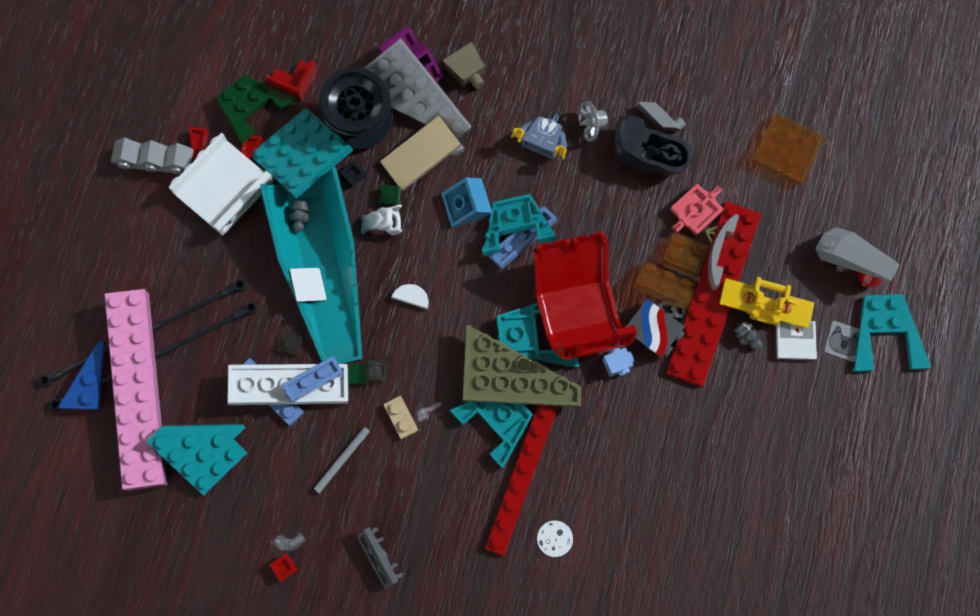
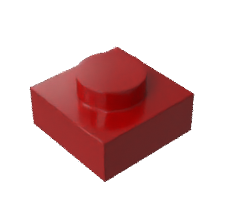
[270,553,298,582]

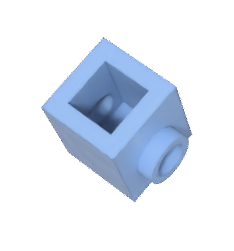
[602,348,634,377]

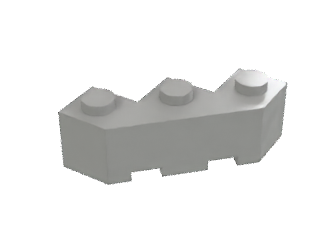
[111,137,193,174]

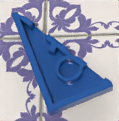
[59,341,106,410]

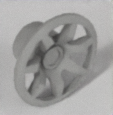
[578,101,608,142]

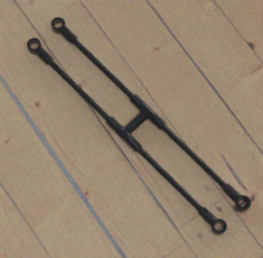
[38,279,258,411]

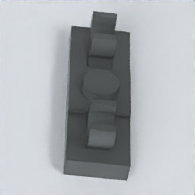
[356,527,403,589]

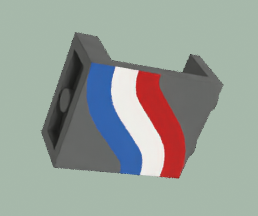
[626,299,685,359]

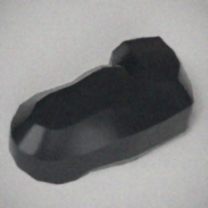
[612,115,693,175]

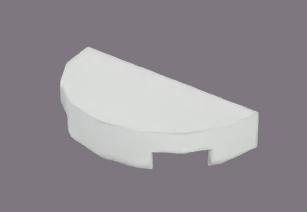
[392,284,429,310]

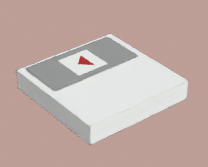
[776,321,817,360]

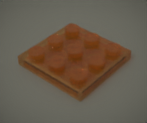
[751,113,826,185]

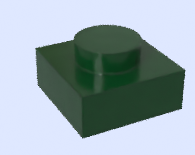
[380,185,401,205]

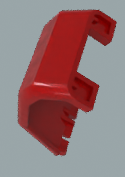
[533,231,637,360]

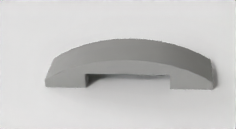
[708,214,739,290]

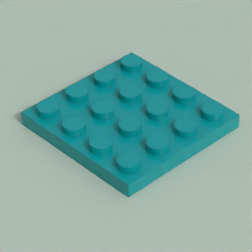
[251,108,353,199]

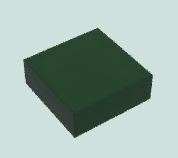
[348,364,368,385]

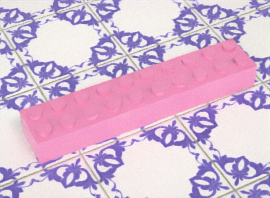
[105,289,168,491]

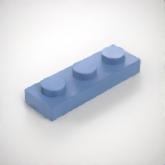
[282,356,343,403]

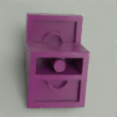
[378,26,443,83]

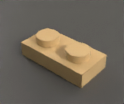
[383,396,419,440]

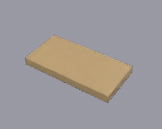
[380,116,462,191]

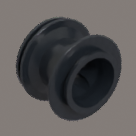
[319,67,393,150]

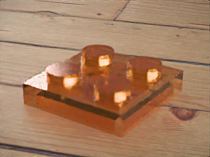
[662,232,709,278]

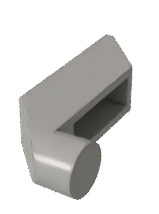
[637,102,686,132]

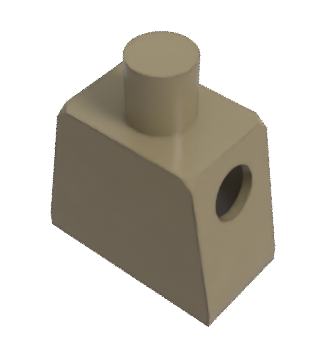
[443,42,485,89]

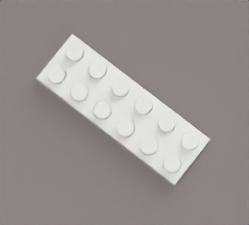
[228,364,348,405]

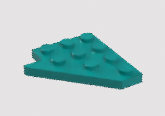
[146,424,247,496]

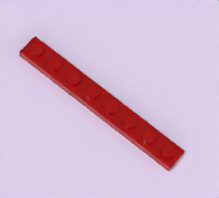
[485,405,558,556]

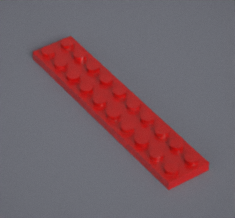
[666,201,762,387]

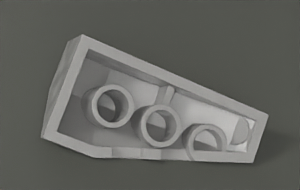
[816,227,899,281]

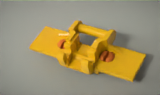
[719,276,814,328]

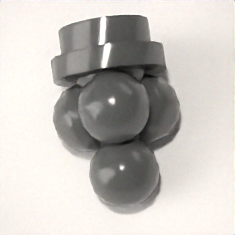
[289,201,310,232]
[734,320,762,350]

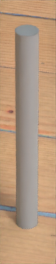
[314,427,370,493]

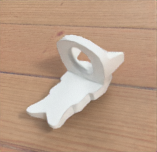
[361,205,402,236]

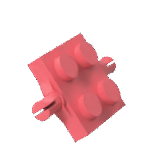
[670,183,724,236]

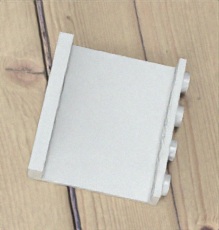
[169,133,274,236]

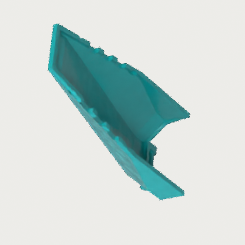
[260,167,362,364]

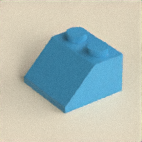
[441,177,492,228]

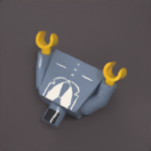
[511,112,567,159]

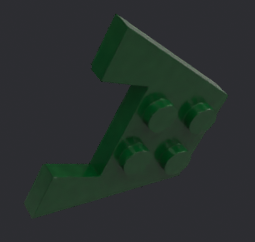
[216,75,296,145]

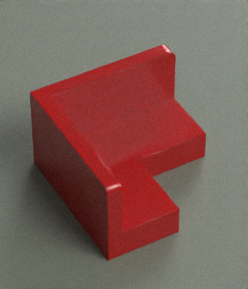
[266,60,318,101]

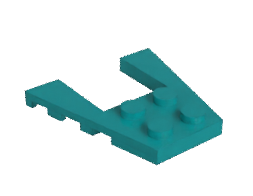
[853,294,931,372]
[496,303,579,368]

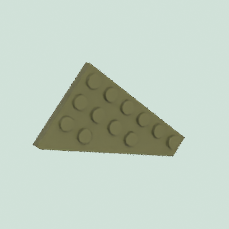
[463,325,581,407]

